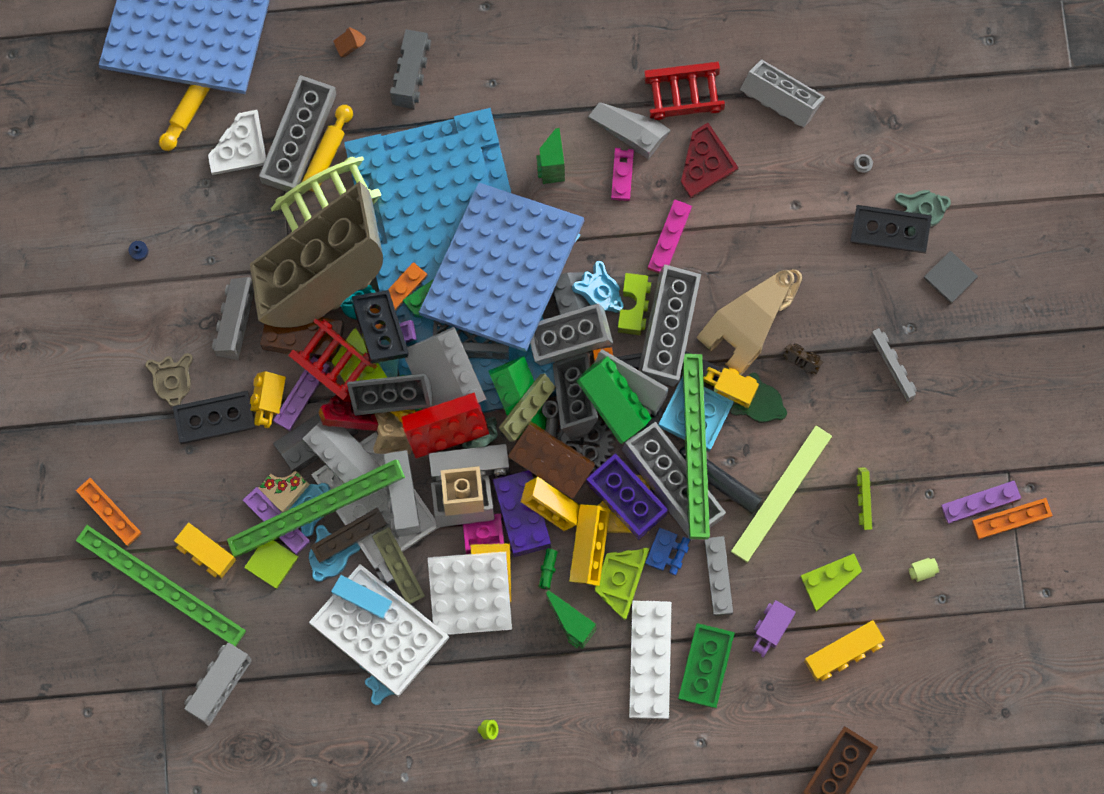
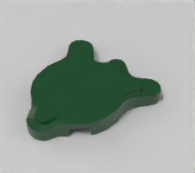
[730,373,787,423]

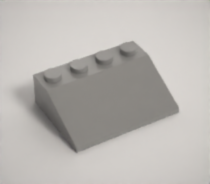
[405,327,486,407]

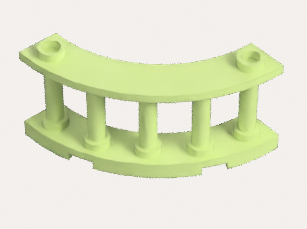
[271,157,381,232]

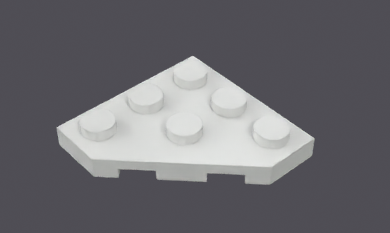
[208,110,266,175]

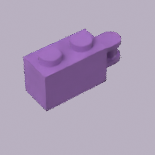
[752,600,796,658]

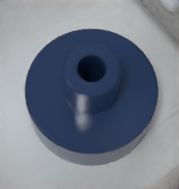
[129,241,149,261]

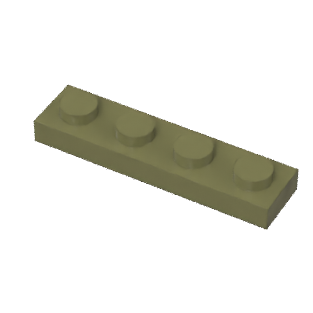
[499,373,556,442]
[372,527,425,604]

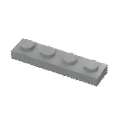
[871,328,917,402]
[705,536,733,616]

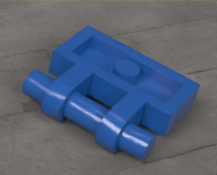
[645,528,690,576]

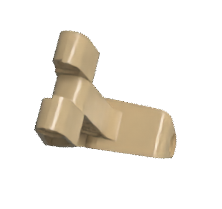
[697,269,802,375]

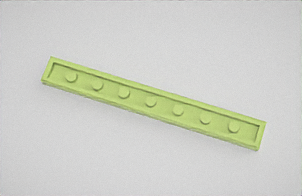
[731,426,832,563]

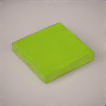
[244,540,299,589]

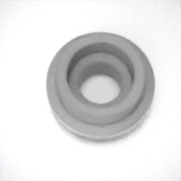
[854,154,873,173]

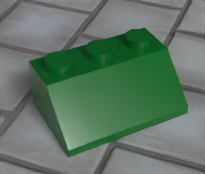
[536,128,565,184]

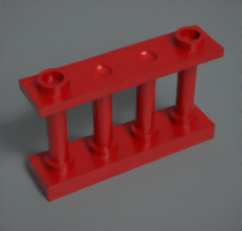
[644,62,725,120]
[288,319,377,403]

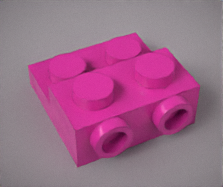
[463,513,504,555]

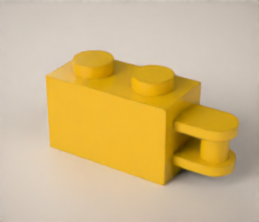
[703,367,759,408]
[250,371,286,429]

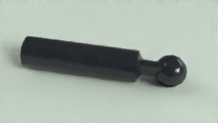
[679,447,763,514]

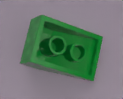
[546,590,596,649]

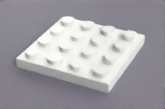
[428,552,512,635]

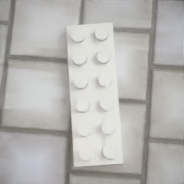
[629,601,671,719]

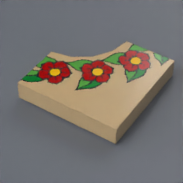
[258,471,310,512]

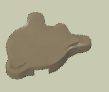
[145,353,193,407]

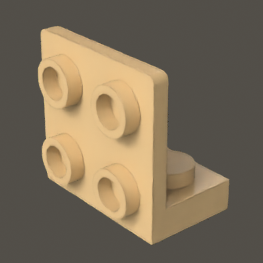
[373,412,412,454]

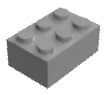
[431,475,494,527]

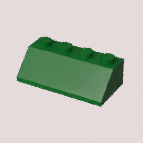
[488,356,547,440]
[577,356,652,444]

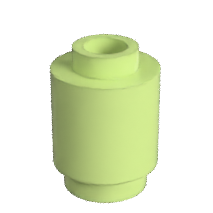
[909,558,939,582]

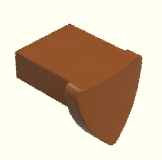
[333,28,366,57]

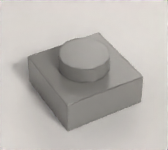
[376,562,395,585]

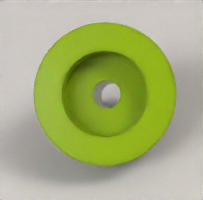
[478,720,498,740]

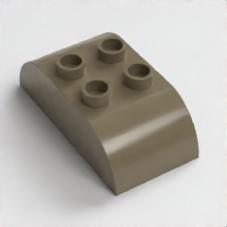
[250,181,383,327]

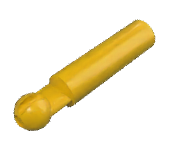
[159,85,210,151]
[301,105,353,192]

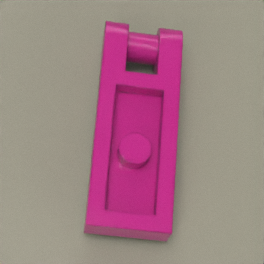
[611,148,634,201]

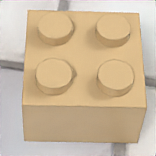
[441,466,484,516]

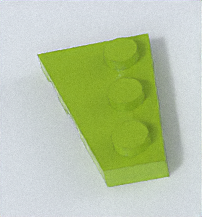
[856,467,872,530]
[800,554,862,612]

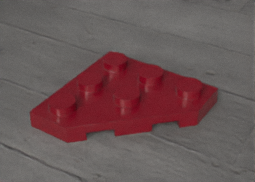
[681,123,739,198]
[318,395,379,431]

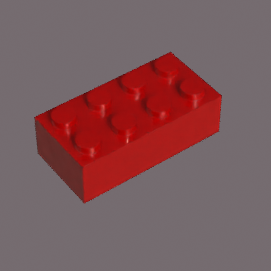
[401,392,489,458]

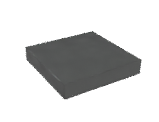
[924,251,978,304]

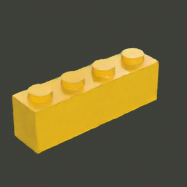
[569,504,610,586]
[804,620,885,682]

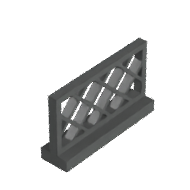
[433,320,509,360]

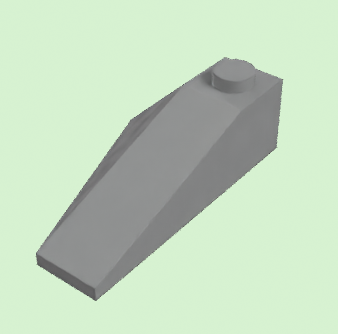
[588,102,671,160]

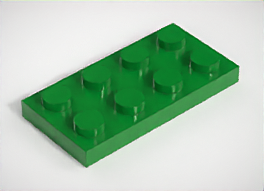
[678,623,735,709]

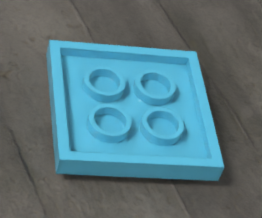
[658,376,734,452]

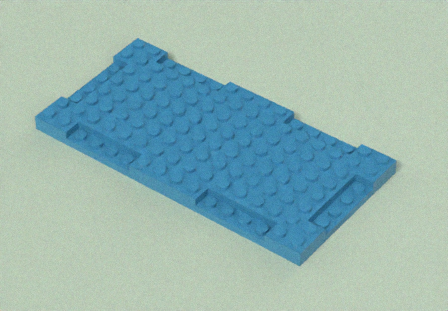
[344,108,557,413]

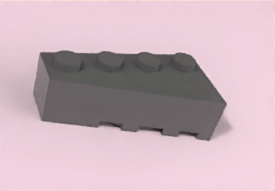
[390,29,431,109]

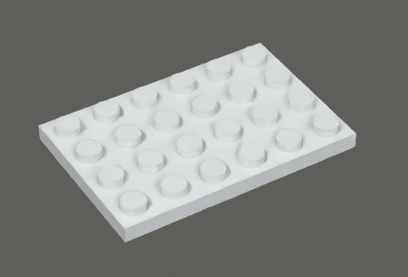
[311,432,439,570]
[309,564,449,697]

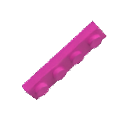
[648,199,692,273]

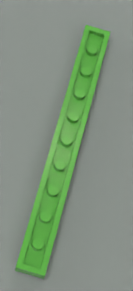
[682,354,710,540]
[227,459,405,557]
[76,525,246,647]

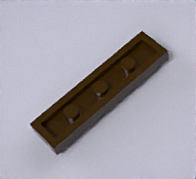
[310,507,388,564]

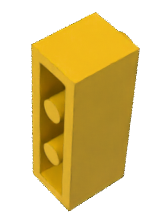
[521,477,580,531]
[174,522,236,578]

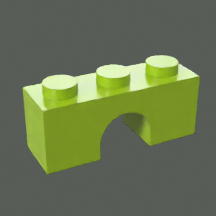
[618,273,651,335]

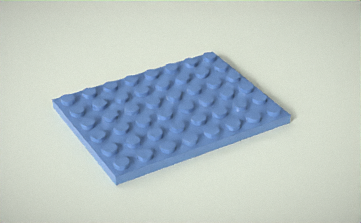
[99,0,270,94]
[419,183,584,352]

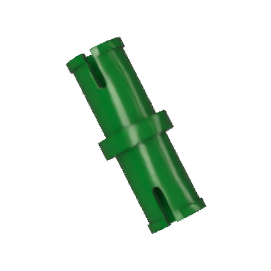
[538,549,558,590]

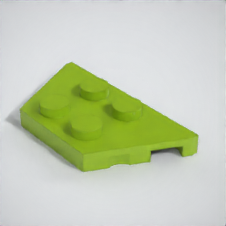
[332,328,388,382]
[595,548,649,620]

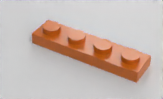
[370,262,428,329]
[76,478,142,546]
[972,498,1053,540]

